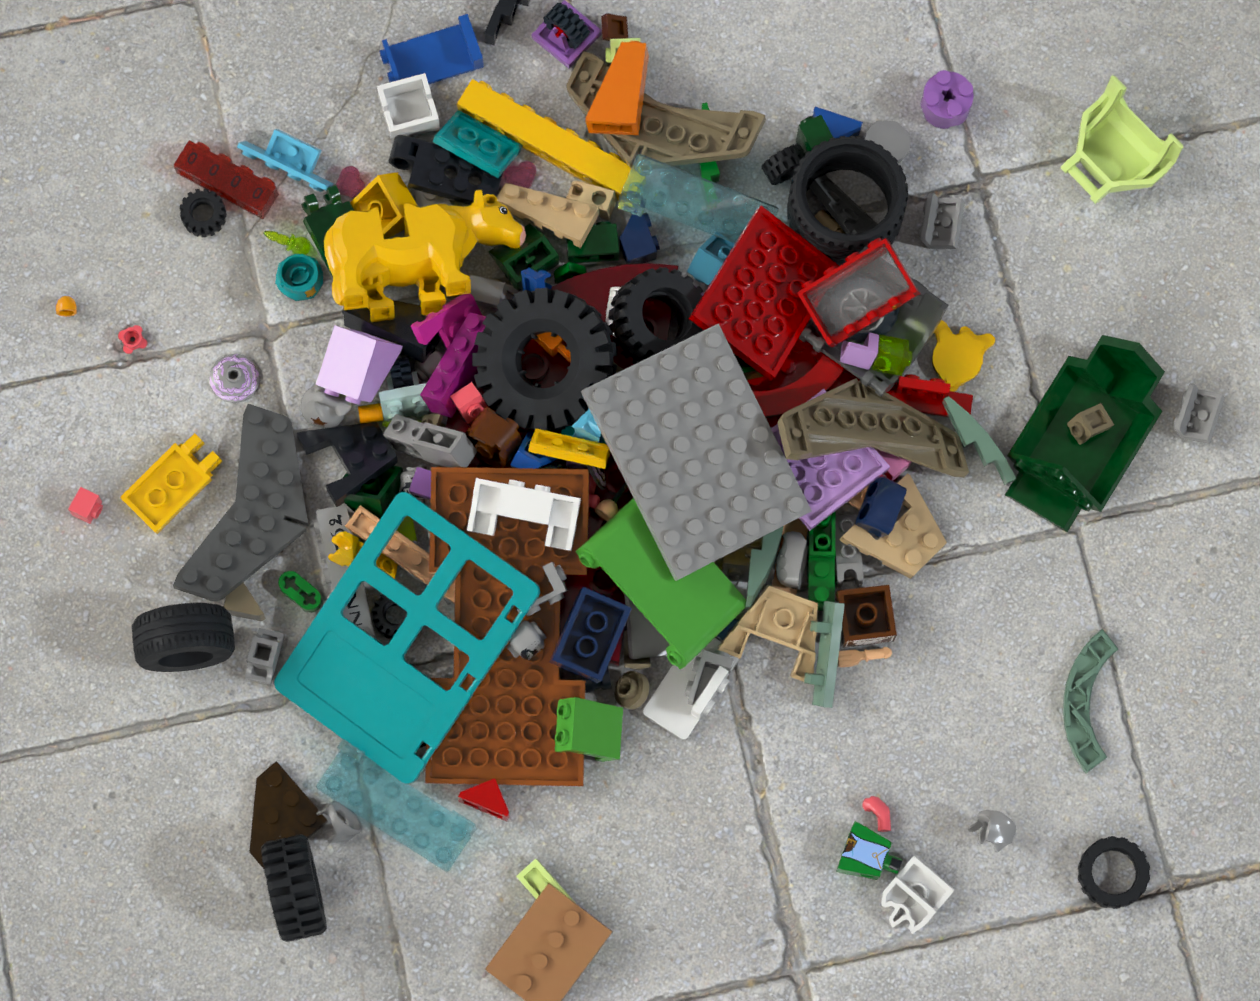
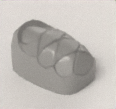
[776,531,809,589]

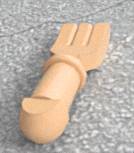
[838,647,892,667]

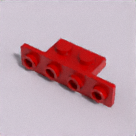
[886,374,973,417]

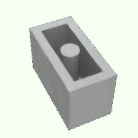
[412,422,477,468]

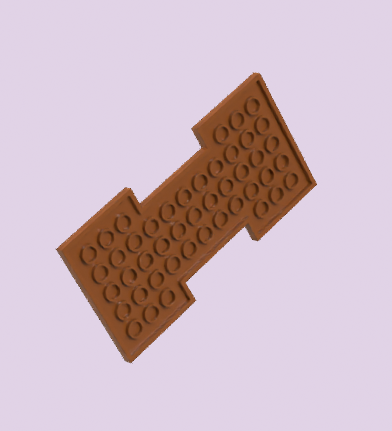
[425,467,589,786]

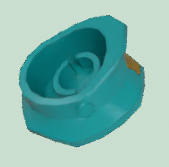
[275,253,324,301]

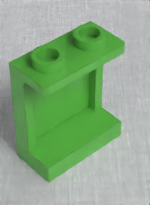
[555,697,623,762]

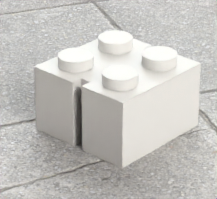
[377,73,440,142]

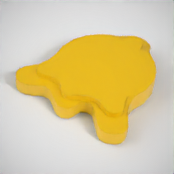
[932,320,995,392]

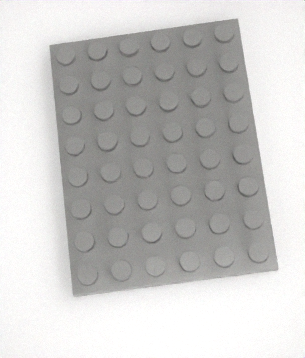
[581,323,812,581]

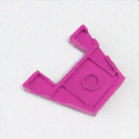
[411,294,482,349]

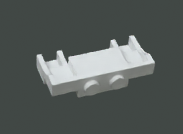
[467,478,581,551]

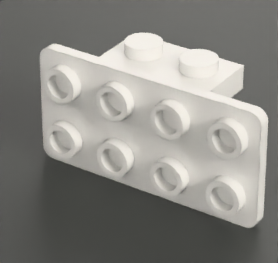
[643,638,739,740]

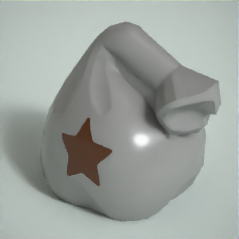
[301,385,352,428]

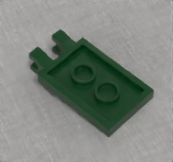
[301,185,354,277]

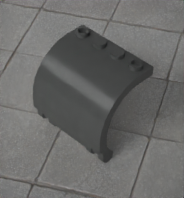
[798,247,949,397]

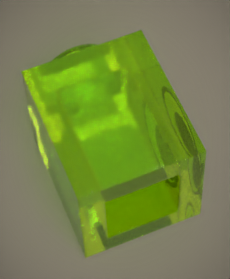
[872,334,912,376]

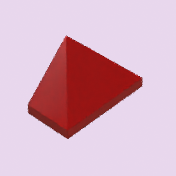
[458,778,509,822]

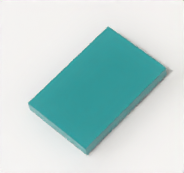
[433,110,523,178]

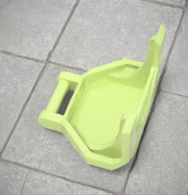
[1061,75,1183,204]

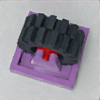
[532,0,602,69]

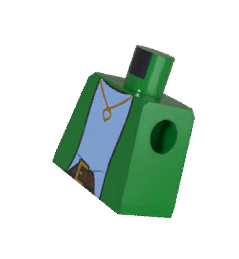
[836,821,903,880]

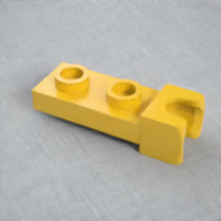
[328,531,398,579]

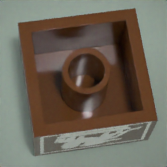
[835,585,897,648]

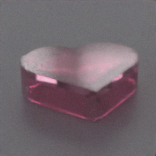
[504,161,536,189]
[336,166,365,199]

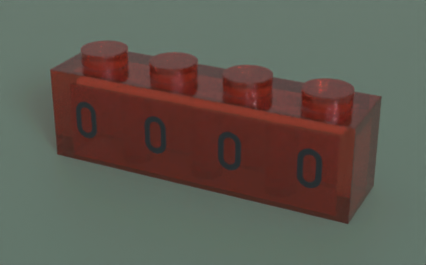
[174,140,279,220]

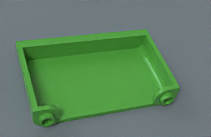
[575,498,746,669]

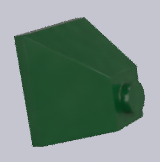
[343,466,403,519]

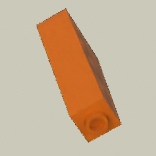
[586,41,649,135]

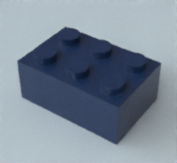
[549,587,632,683]

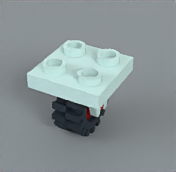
[378,357,431,421]

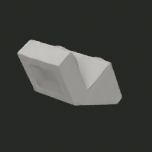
[468,275,521,310]

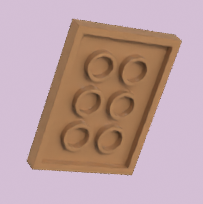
[485,883,613,1001]

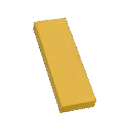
[529,428,611,469]

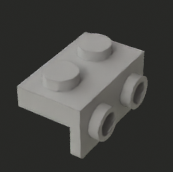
[919,193,965,249]
[1174,383,1225,444]

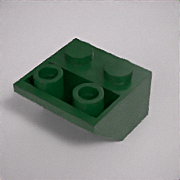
[488,224,559,291]

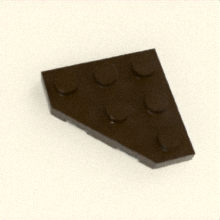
[249,761,328,869]

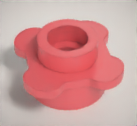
[118,325,147,354]

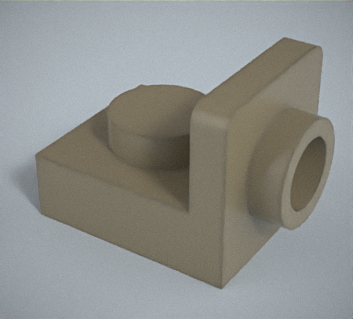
[1067,403,1114,445]

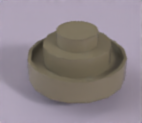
[614,670,650,710]

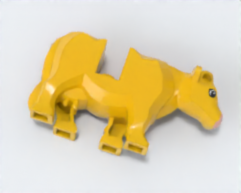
[324,189,526,322]

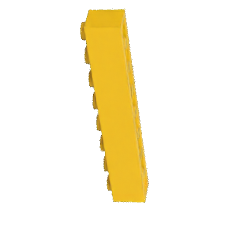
[457,79,646,208]

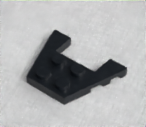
[297,422,398,507]

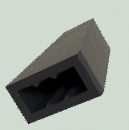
[342,300,442,364]

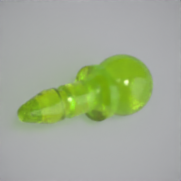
[264,231,311,255]

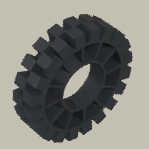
[472,288,617,431]

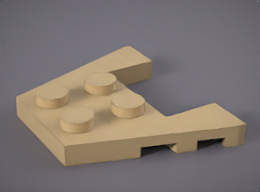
[839,473,947,579]
[717,585,818,682]

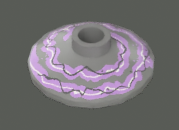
[209,354,260,403]

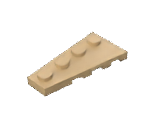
[497,183,599,248]

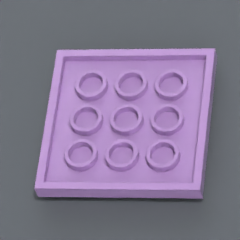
[771,389,890,531]

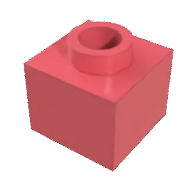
[450,382,488,424]
[68,487,103,524]

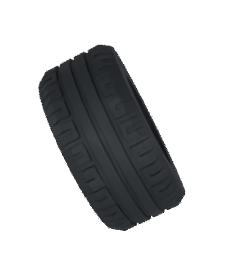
[131,603,235,672]

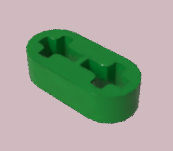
[278,571,322,613]

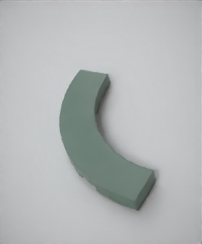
[1063,629,1118,774]

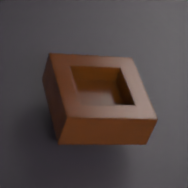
[601,13,628,41]

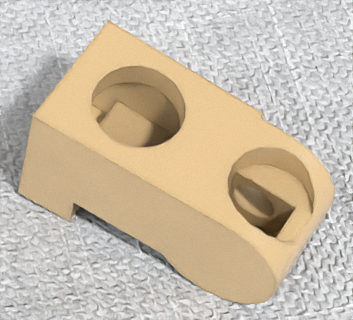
[566,181,617,220]

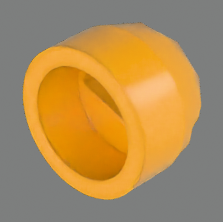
[56,296,77,317]

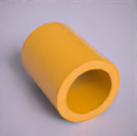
[358,403,384,424]

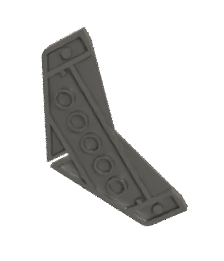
[173,404,308,602]

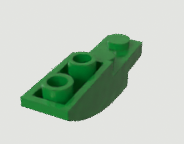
[807,512,835,611]

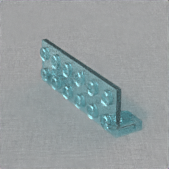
[618,153,778,243]
[316,739,477,872]

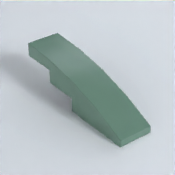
[942,396,1017,486]
[746,526,783,608]

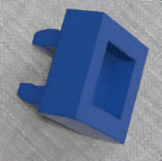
[521,268,552,291]

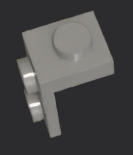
[517,562,568,617]
[685,650,733,705]

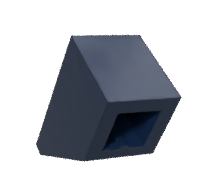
[620,206,660,265]

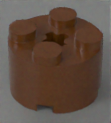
[465,407,523,468]

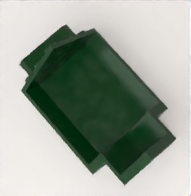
[1005,335,1165,532]

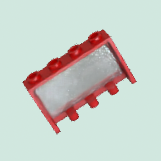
[797,238,921,348]

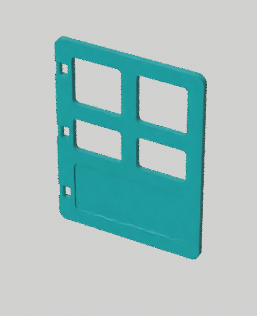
[274,492,540,784]

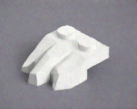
[881,855,955,934]

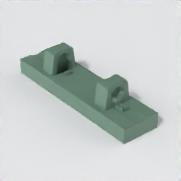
[804,601,845,708]

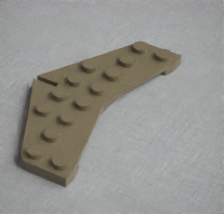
[566,51,766,171]
[778,378,969,478]

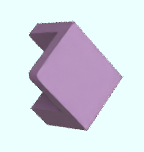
[840,332,879,370]

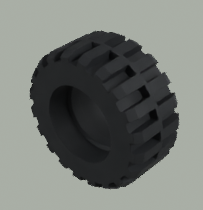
[608,267,704,364]
[261,834,327,942]

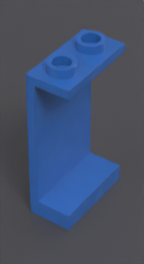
[379,14,484,84]

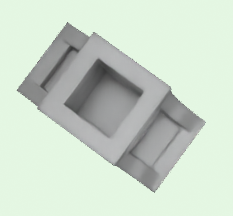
[245,628,285,686]

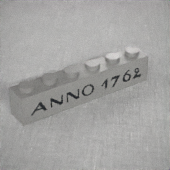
[313,504,376,639]

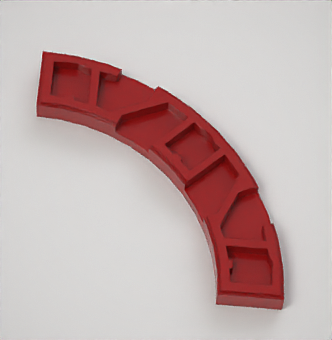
[752,355,844,418]

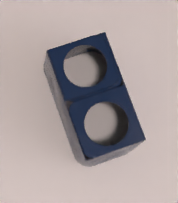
[855,476,907,538]

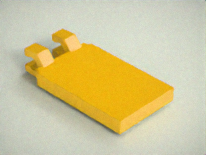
[120,433,222,534]

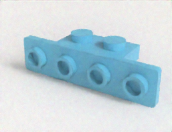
[237,129,334,192]

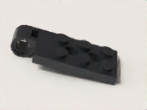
[388,135,503,205]

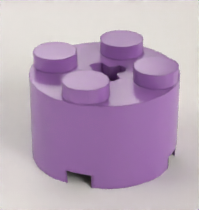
[921,70,974,129]

